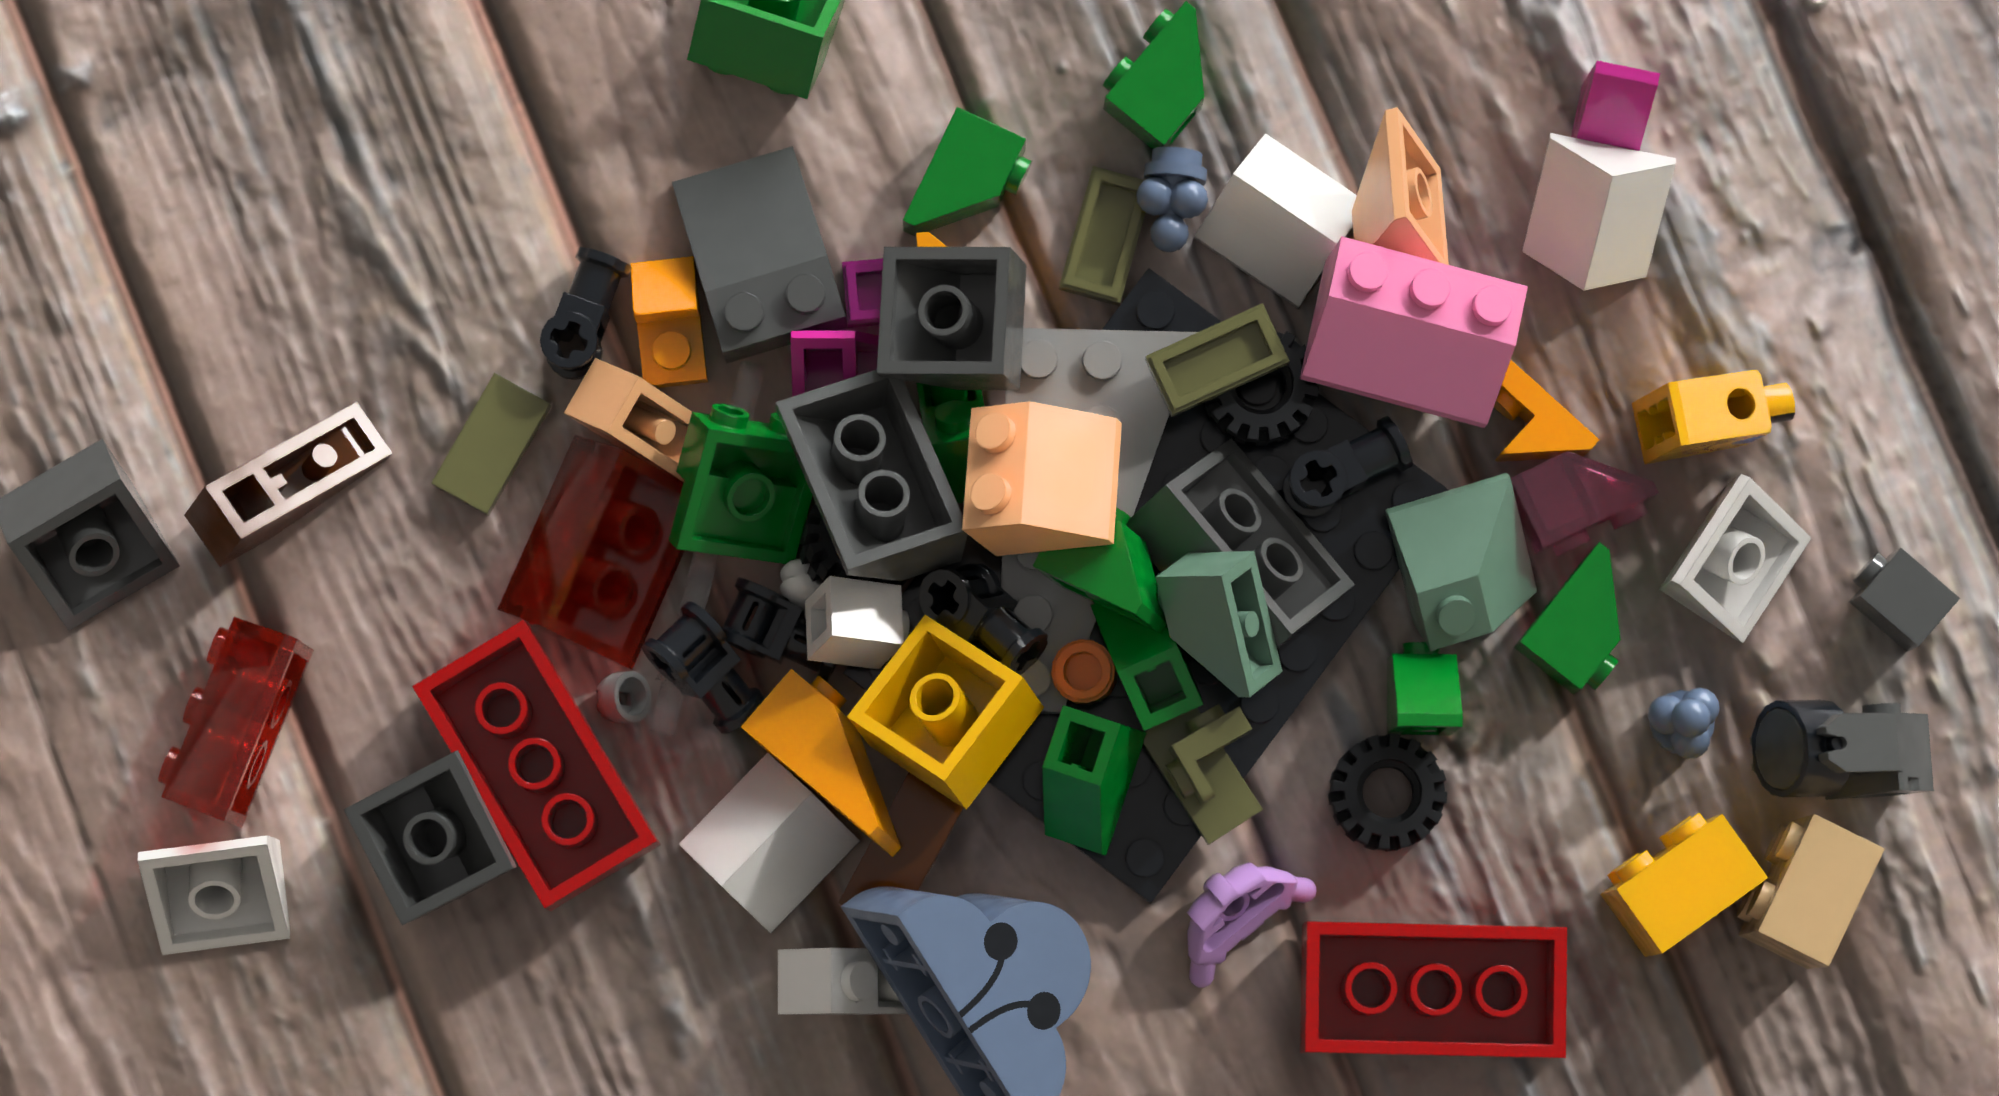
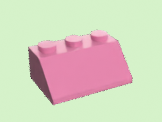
[1299,236,1528,428]

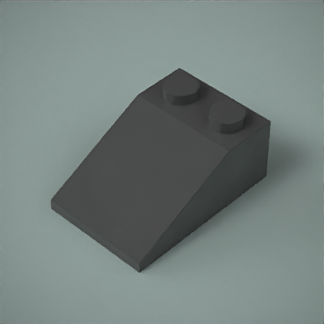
[672,146,847,364]

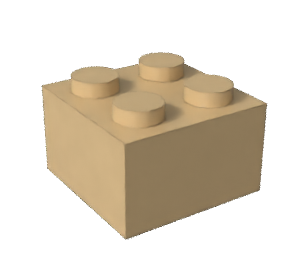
[1736,814,1885,969]

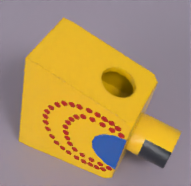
[1632,370,1795,465]

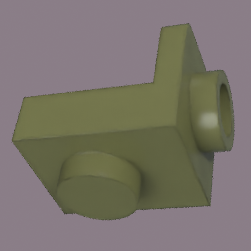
[1165,704,1252,805]

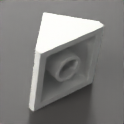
[1522,133,1676,291]
[1194,134,1357,309]
[1659,474,1811,643]
[679,752,860,933]
[137,835,290,955]

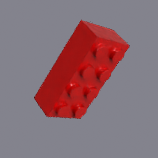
[412,619,661,911]
[1300,921,1567,1059]

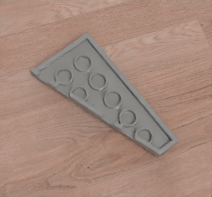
[999,328,1198,714]

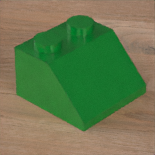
[687,0,845,99]

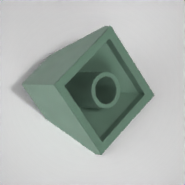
[1385,473,1537,651]

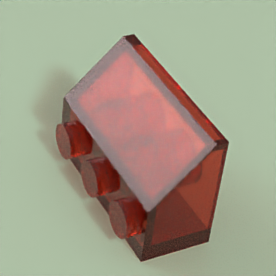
[497,434,685,670]
[158,617,314,828]

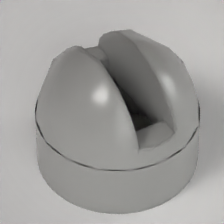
[596,671,651,723]

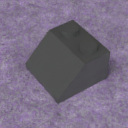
[877,247,1027,390]
[0,439,180,630]
[343,751,517,925]

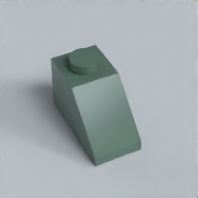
[1156,551,1282,697]

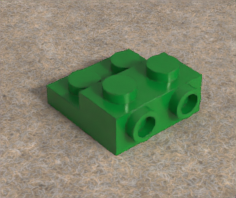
[669,404,813,564]

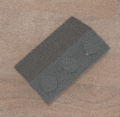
[775,369,968,581]
[1126,438,1355,650]

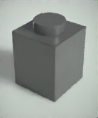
[1849,548,1960,652]

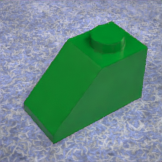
[903,107,1032,236]
[1033,507,1167,634]
[1514,542,1621,695]
[1387,642,1463,736]

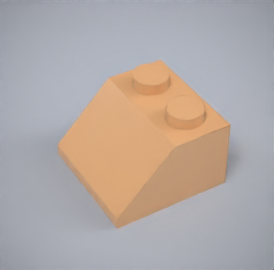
[962,401,1122,556]

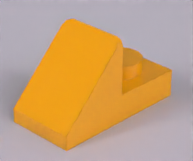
[631,256,708,388]
[1494,360,1600,462]

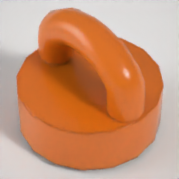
[1051,639,1118,705]

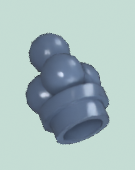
[1136,147,1208,252]
[1648,688,1720,759]

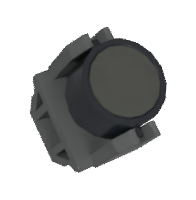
[1749,700,1934,800]

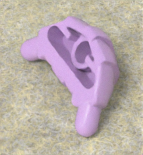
[1187,862,1317,988]

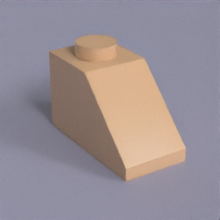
[564,358,692,484]

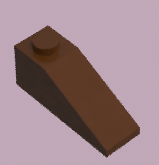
[184,402,392,567]

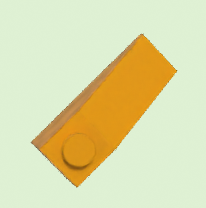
[741,669,901,857]

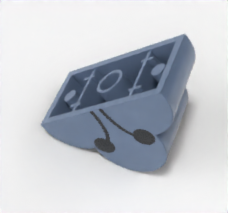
[841,886,1091,1096]

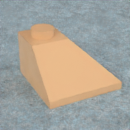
[1348,107,1449,265]

